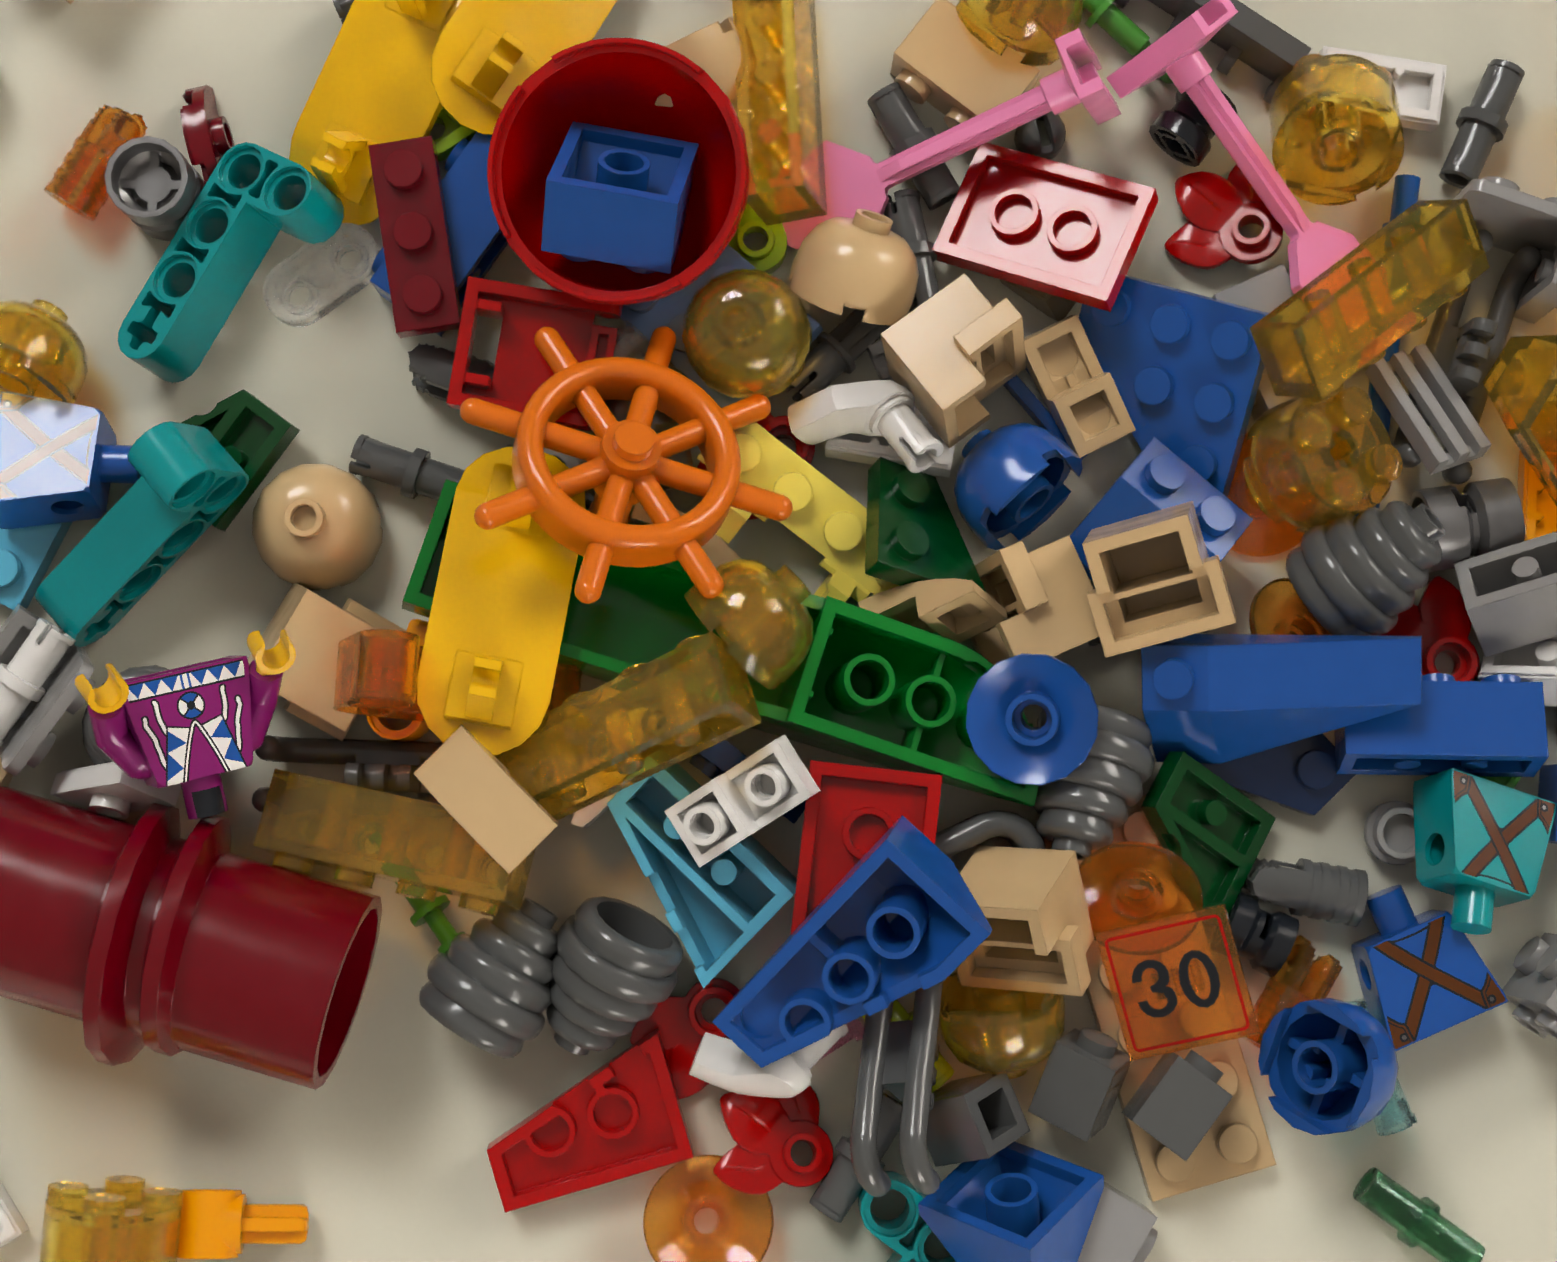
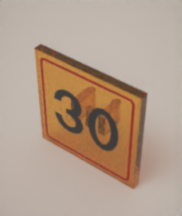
[1095,903,1260,1061]

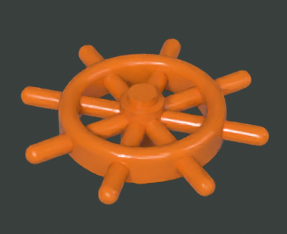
[460,326,793,604]

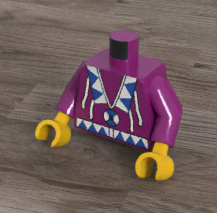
[75,629,296,820]

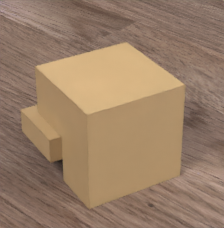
[880,273,1026,448]
[1082,501,1237,658]
[970,535,1099,665]
[248,583,406,741]
[957,846,1094,996]

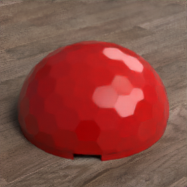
[487,38,750,306]

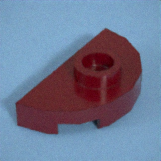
[180,85,234,184]

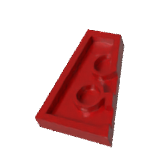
[487,1028,694,1213]

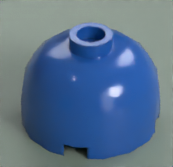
[954,423,1083,550]
[1258,998,1399,1135]

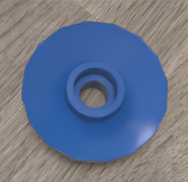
[966,653,1099,785]

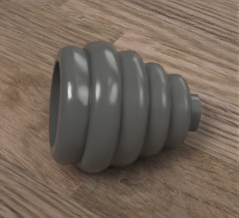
[1285,501,1446,636]
[1033,705,1155,860]
[546,896,683,1055]
[419,897,558,1058]

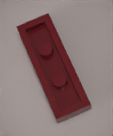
[368,135,462,338]

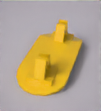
[289,0,462,227]
[431,0,617,135]
[417,447,586,755]

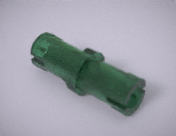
[1353,1167,1485,1262]

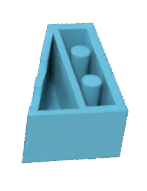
[607,750,797,989]

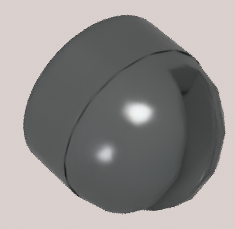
[1014,111,1066,160]

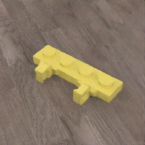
[696,422,899,602]

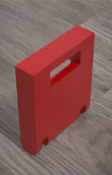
[446,276,622,432]

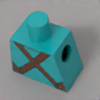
[1413,768,1557,935]

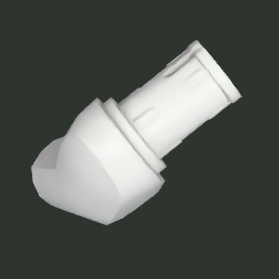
[788,380,944,473]
[689,1024,849,1098]

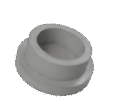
[1364,801,1416,865]

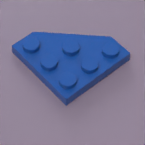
[1079,275,1279,498]

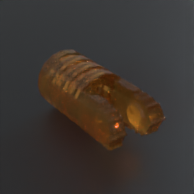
[44,104,148,221]
[1238,934,1343,1048]

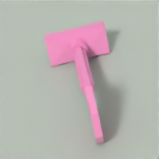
[1106,0,1381,338]
[772,28,1121,250]

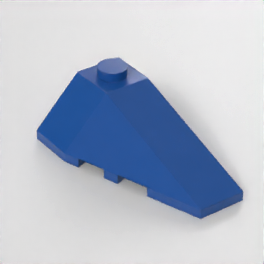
[1141,634,1422,764]
[712,815,993,1068]

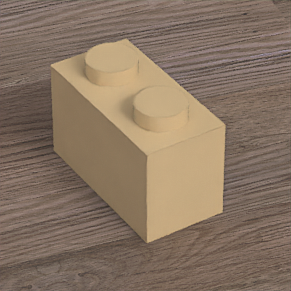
[890,0,1040,143]

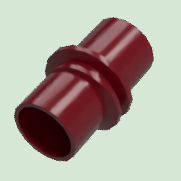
[0,786,382,1090]

